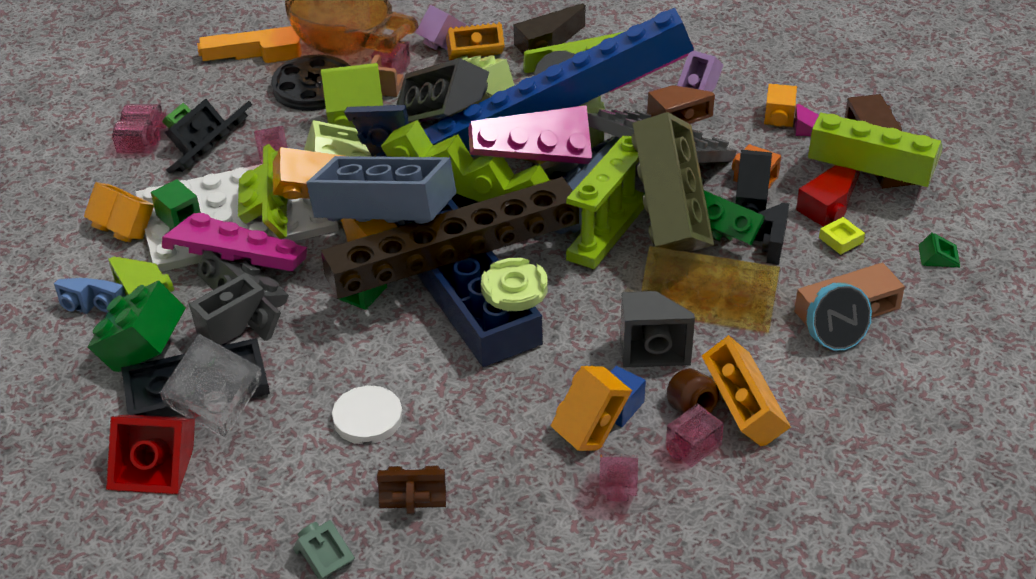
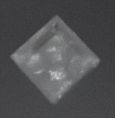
[160,334,262,438]

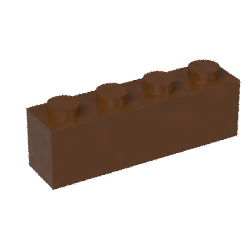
[845,94,916,189]

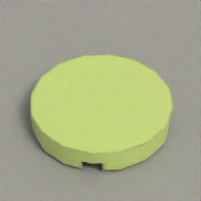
[481,258,548,311]

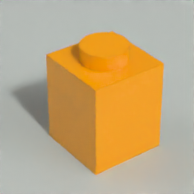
[764,84,797,127]

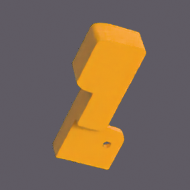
[197,26,302,63]

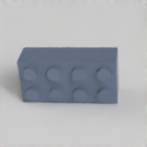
[306,156,456,224]

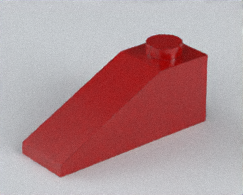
[796,165,860,227]

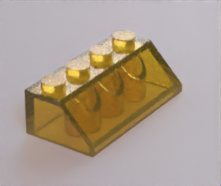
[641,246,781,332]

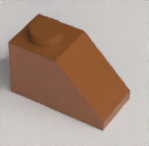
[647,85,715,124]

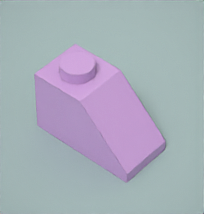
[416,5,470,50]
[677,51,723,92]

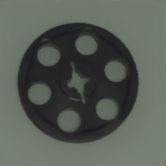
[271,54,350,111]

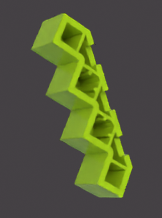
[381,120,550,202]

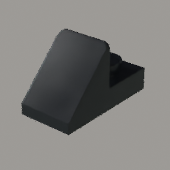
[754,203,790,265]

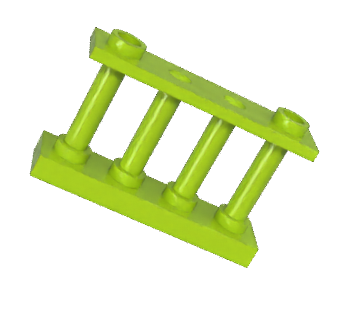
[566,135,644,269]

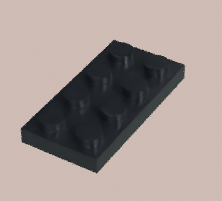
[121,338,270,417]

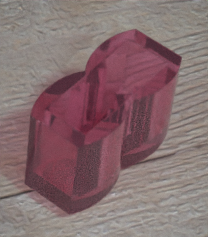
[112,104,167,153]

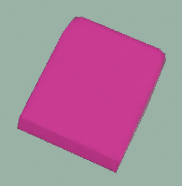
[794,104,819,136]

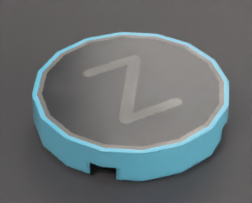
[806,283,872,351]

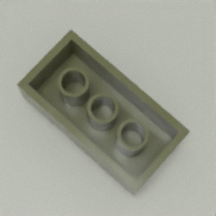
[632,112,714,254]

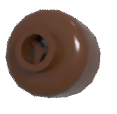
[667,368,719,420]

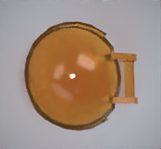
[285,0,419,56]

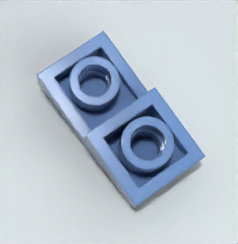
[54,278,126,314]

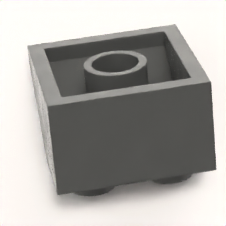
[620,291,695,368]

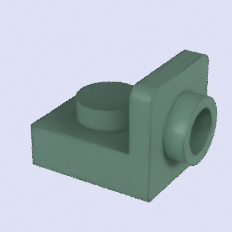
[293,520,355,579]

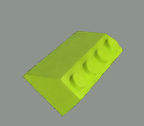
[808,112,943,187]

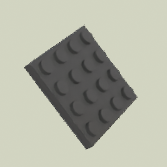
[587,109,737,163]

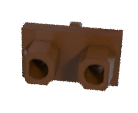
[377,466,446,514]

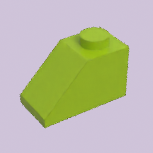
[108,256,174,295]

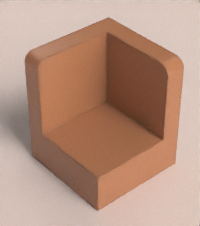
[370,55,404,97]

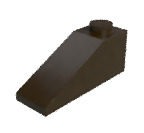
[513,3,586,55]

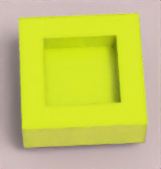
[819,217,865,255]

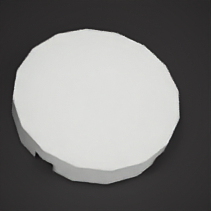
[332,385,403,444]

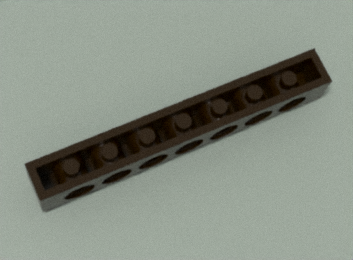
[321,177,579,299]

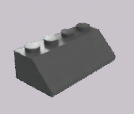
[396,58,489,123]

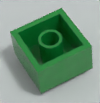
[87,280,186,372]

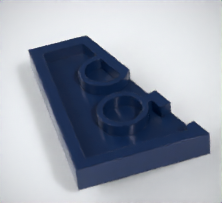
[344,105,409,157]

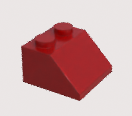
[106,415,195,494]

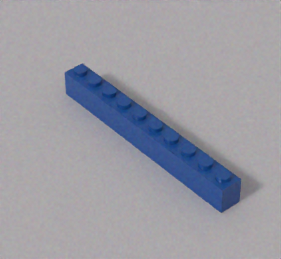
[424,7,694,157]

